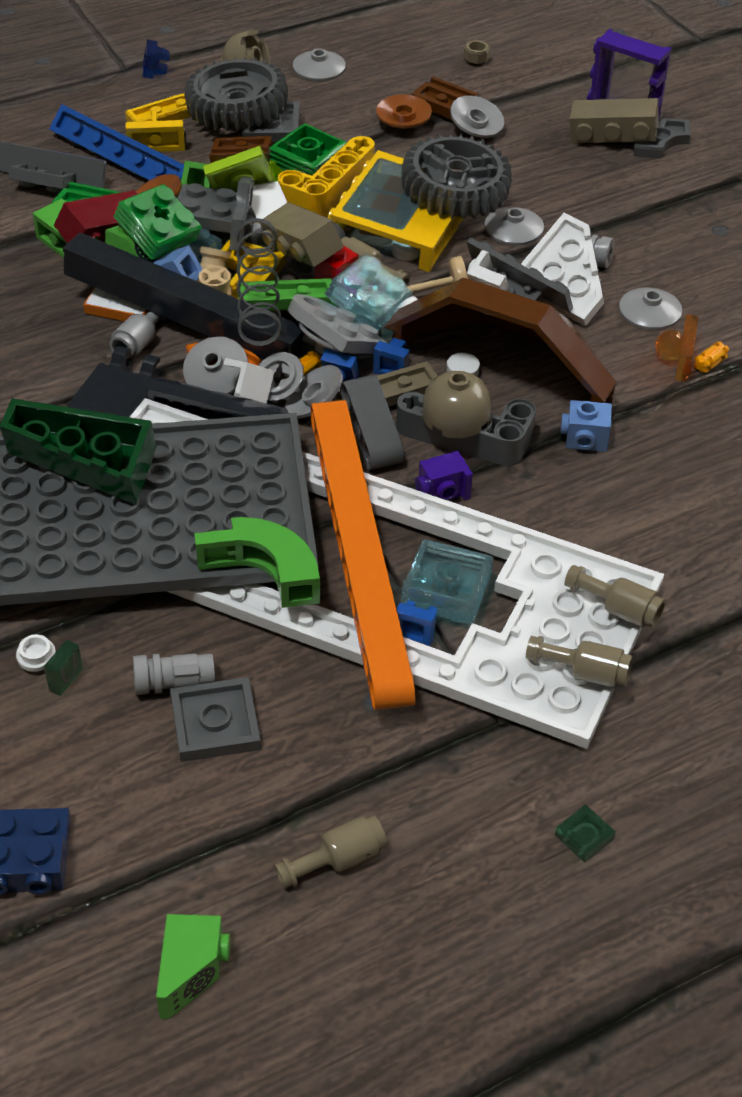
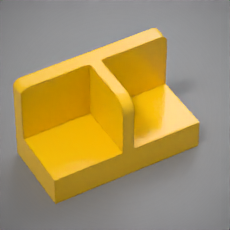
[126,111,185,152]

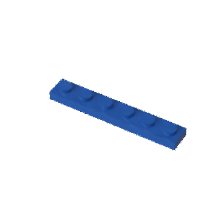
[49,104,184,196]

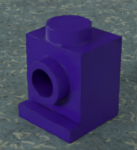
[415,451,473,501]

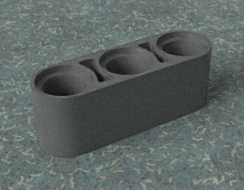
[340,375,404,471]

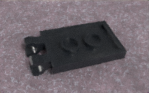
[66,345,162,417]

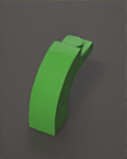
[194,517,320,608]

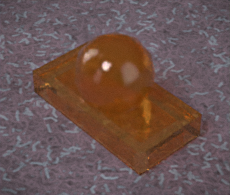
[655,314,699,382]

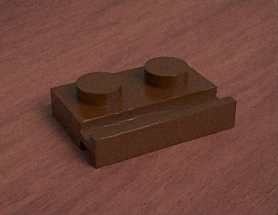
[411,76,479,120]
[209,136,272,163]

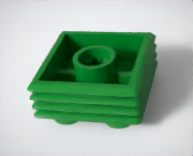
[269,123,347,176]
[113,184,202,260]

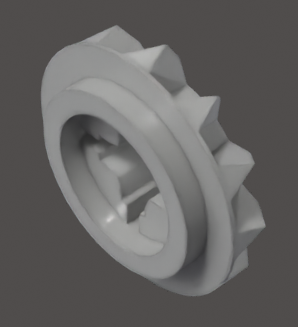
[259,352,305,404]

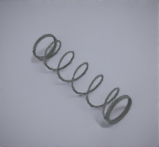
[236,218,282,346]

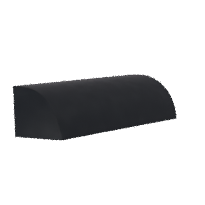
[147,377,289,419]

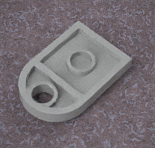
[288,294,388,354]

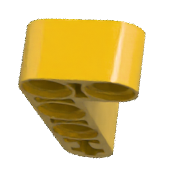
[278,136,375,217]

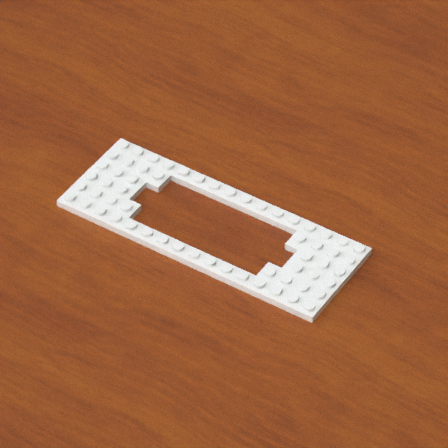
[130,398,664,749]

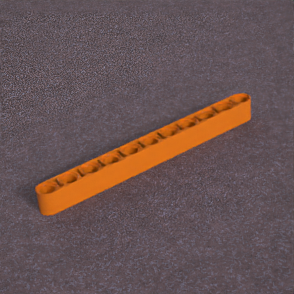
[310,400,415,711]

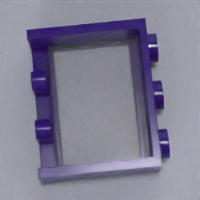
[587,28,671,119]

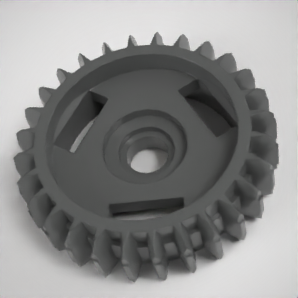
[185,57,288,132]
[401,133,512,220]

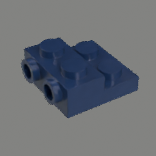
[0,808,71,895]

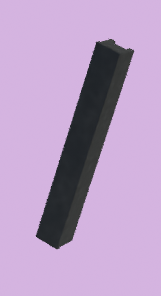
[63,232,304,360]

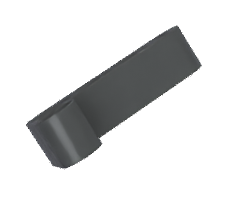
[396,392,536,466]

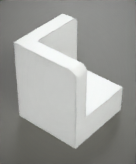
[224,358,275,403]

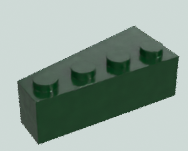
[0,398,156,505]

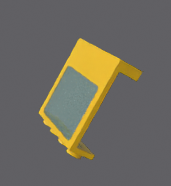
[327,150,463,272]

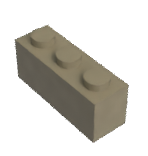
[569,98,659,143]
[260,202,344,267]

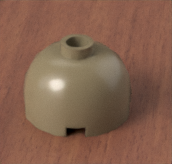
[221,29,270,64]
[422,371,491,438]

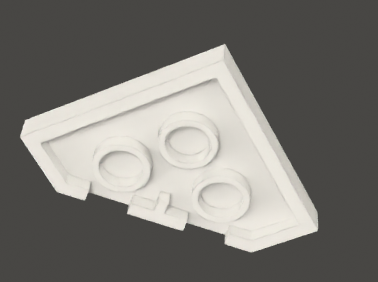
[521,213,604,326]

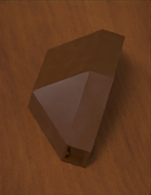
[384,278,616,404]

